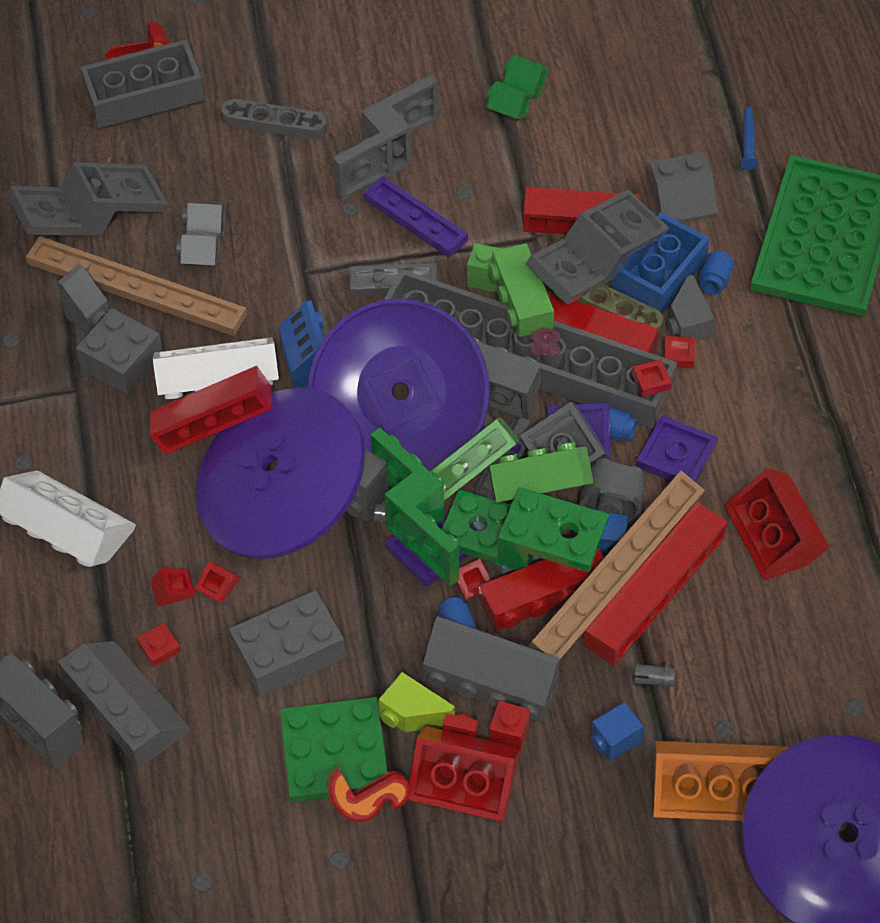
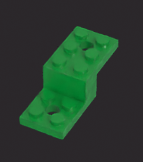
[370,427,460,587]
[442,487,609,572]

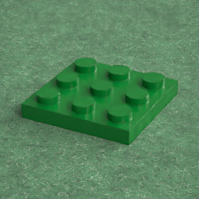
[280,697,387,803]

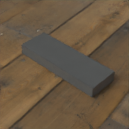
[349,263,437,296]

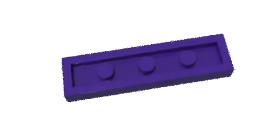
[363,176,468,258]

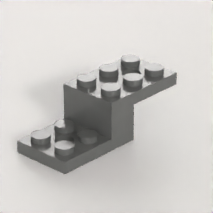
[333,75,438,201]
[7,162,168,236]
[526,189,670,304]

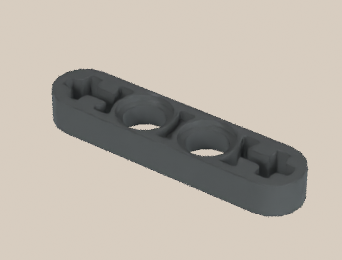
[221,99,327,140]

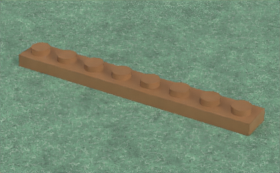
[26,236,247,336]
[529,471,705,660]

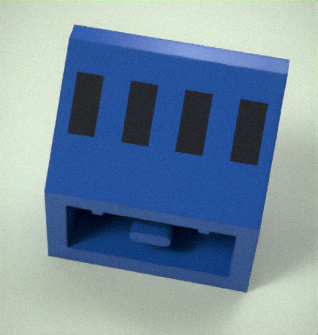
[278,300,327,388]

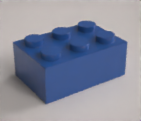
[611,212,710,314]

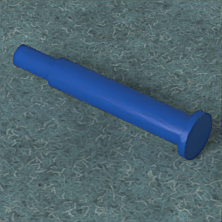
[741,107,758,170]

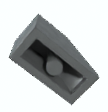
[58,264,110,334]
[667,275,715,342]

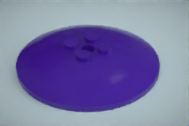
[308,299,490,472]
[196,388,365,559]
[742,735,880,923]

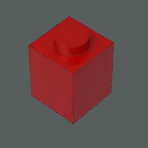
[489,701,531,756]

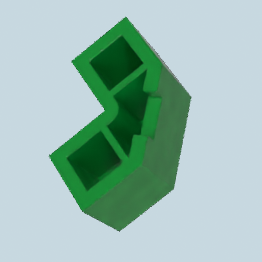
[486,55,550,119]

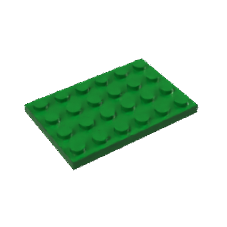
[750,155,880,317]

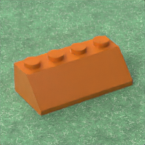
[653,741,788,821]

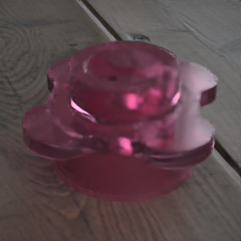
[530,327,561,356]

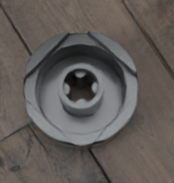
[579,459,646,527]

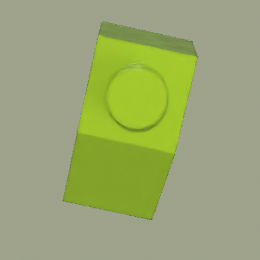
[378,672,455,732]

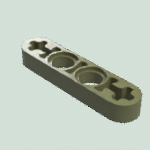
[575,285,664,335]

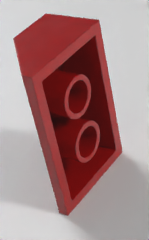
[724,468,830,580]
[408,726,521,822]

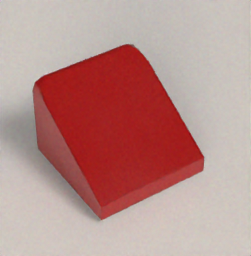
[454,558,491,600]
[194,561,241,603]
[151,568,195,606]

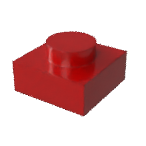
[664,336,695,369]
[632,359,672,397]
[136,623,181,667]
[443,713,478,738]

